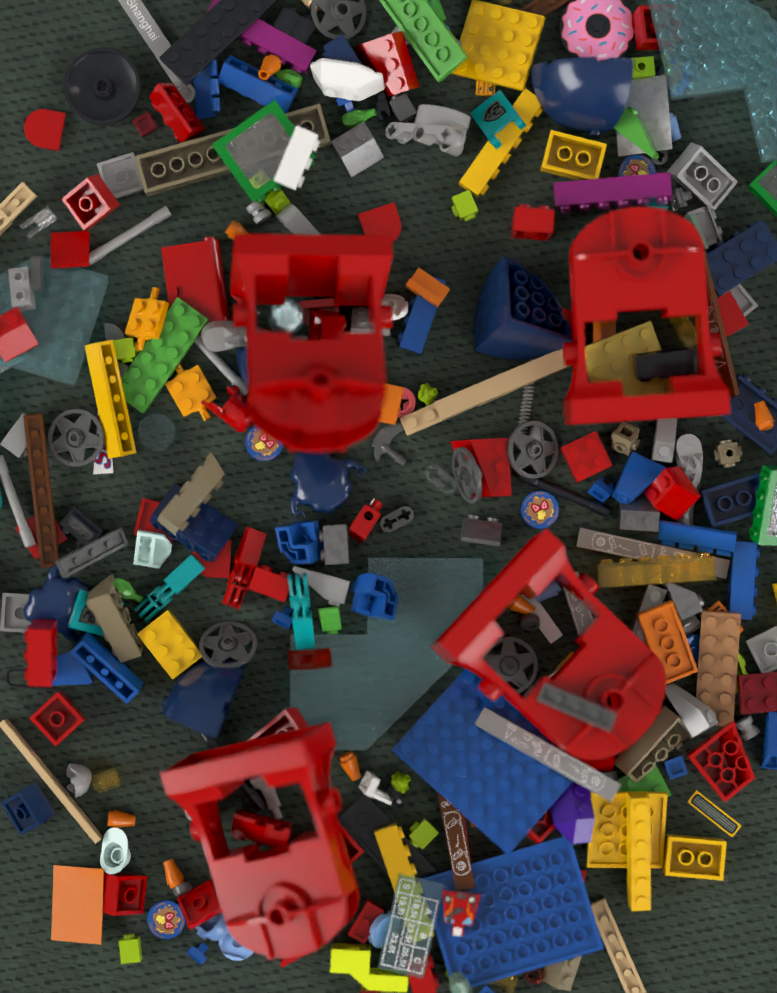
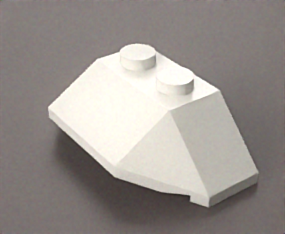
[310,58,385,101]

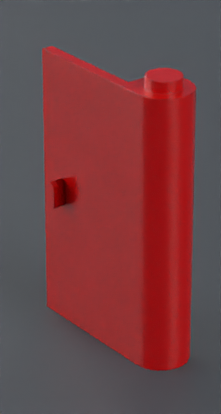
[161,237,230,335]

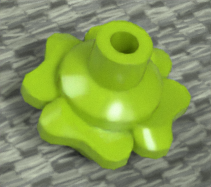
[418,383,438,406]
[391,771,411,794]

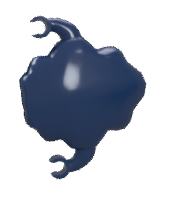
[290,451,367,523]
[23,564,89,642]

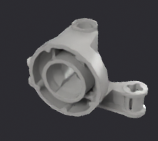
[386,104,471,156]

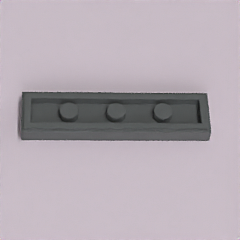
[55,527,129,578]
[537,682,618,732]

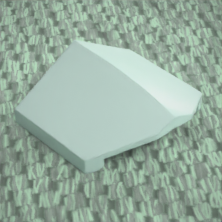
[133,530,172,569]

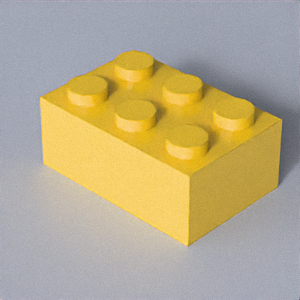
[540,130,607,180]
[137,610,202,680]
[663,834,727,881]

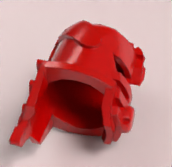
[201,385,252,432]

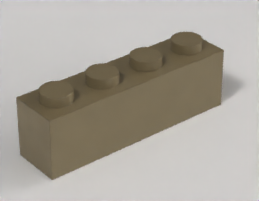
[157,453,225,535]
[86,574,144,663]
[614,706,693,783]
[542,955,582,991]

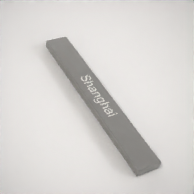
[118,0,183,88]

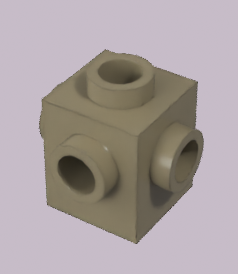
[611,421,640,456]
[713,439,742,468]

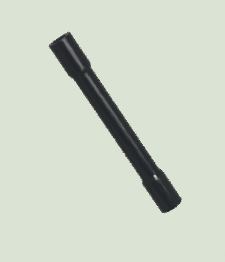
[518,470,611,517]
[200,733,267,811]

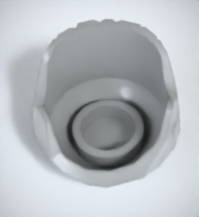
[67,764,92,798]

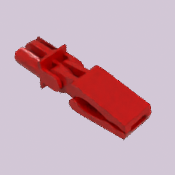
[222,526,266,609]

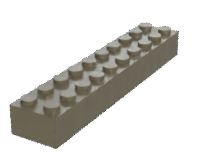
[135,104,331,197]

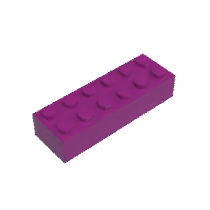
[554,172,672,214]

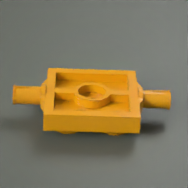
[125,287,169,351]
[165,363,217,421]

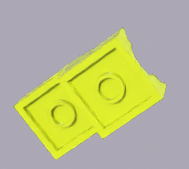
[330,942,408,992]

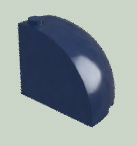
[531,57,633,137]
[473,256,573,359]
[161,657,247,738]

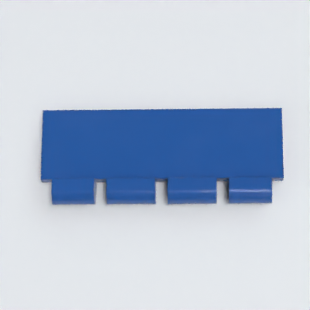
[194,60,221,121]
[658,520,737,557]

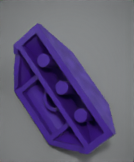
[550,781,595,845]

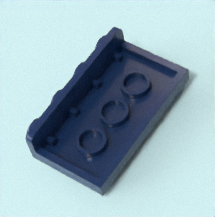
[706,220,777,296]
[719,374,777,455]
[149,483,238,562]

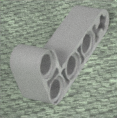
[276,203,320,235]

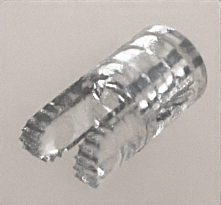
[20,206,58,239]

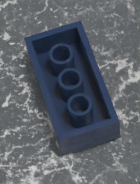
[698,472,777,528]

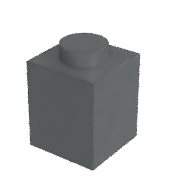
[389,93,417,123]

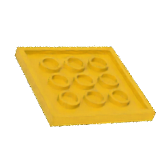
[451,0,546,91]
[586,791,668,868]

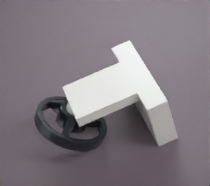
[358,770,403,809]

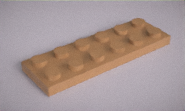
[696,610,741,726]

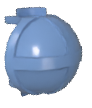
[195,912,229,941]

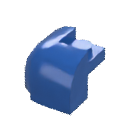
[275,519,324,564]
[350,573,398,621]

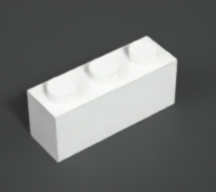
[274,126,320,191]

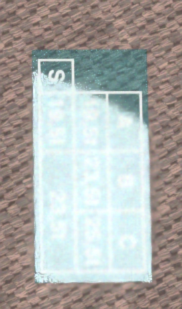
[378,874,445,979]

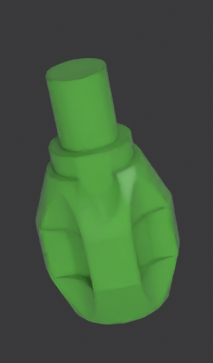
[272,69,303,88]
[342,108,377,128]
[113,578,143,603]

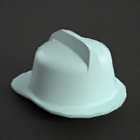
[100,828,131,874]

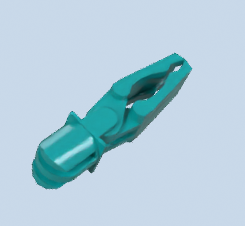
[134,554,205,624]
[287,573,316,650]

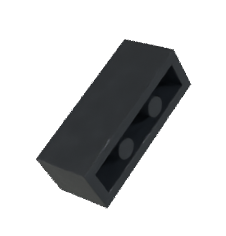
[632,346,695,382]

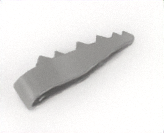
[201,321,308,352]
[673,434,703,525]

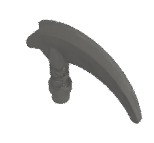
[371,422,407,466]

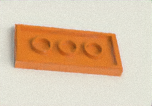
[636,600,698,684]

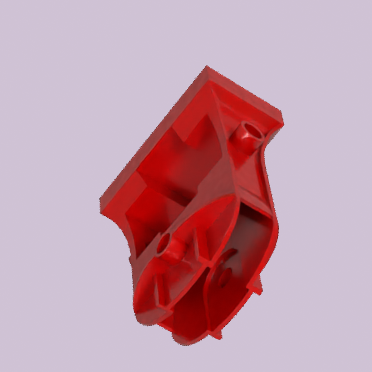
[562,207,730,425]
[230,234,393,452]
[430,529,666,760]
[160,721,359,960]

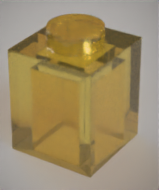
[91,766,123,794]

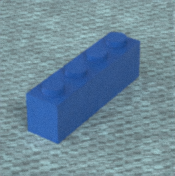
[218,55,299,113]
[397,276,446,355]
[727,541,760,620]
[70,632,144,704]

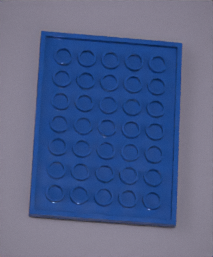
[391,669,573,854]
[421,836,604,988]

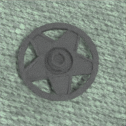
[311,0,366,39]
[48,409,104,467]
[507,421,559,479]
[452,447,482,504]
[199,621,257,668]
[481,637,538,694]

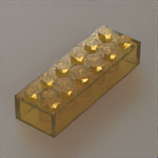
[596,553,716,588]

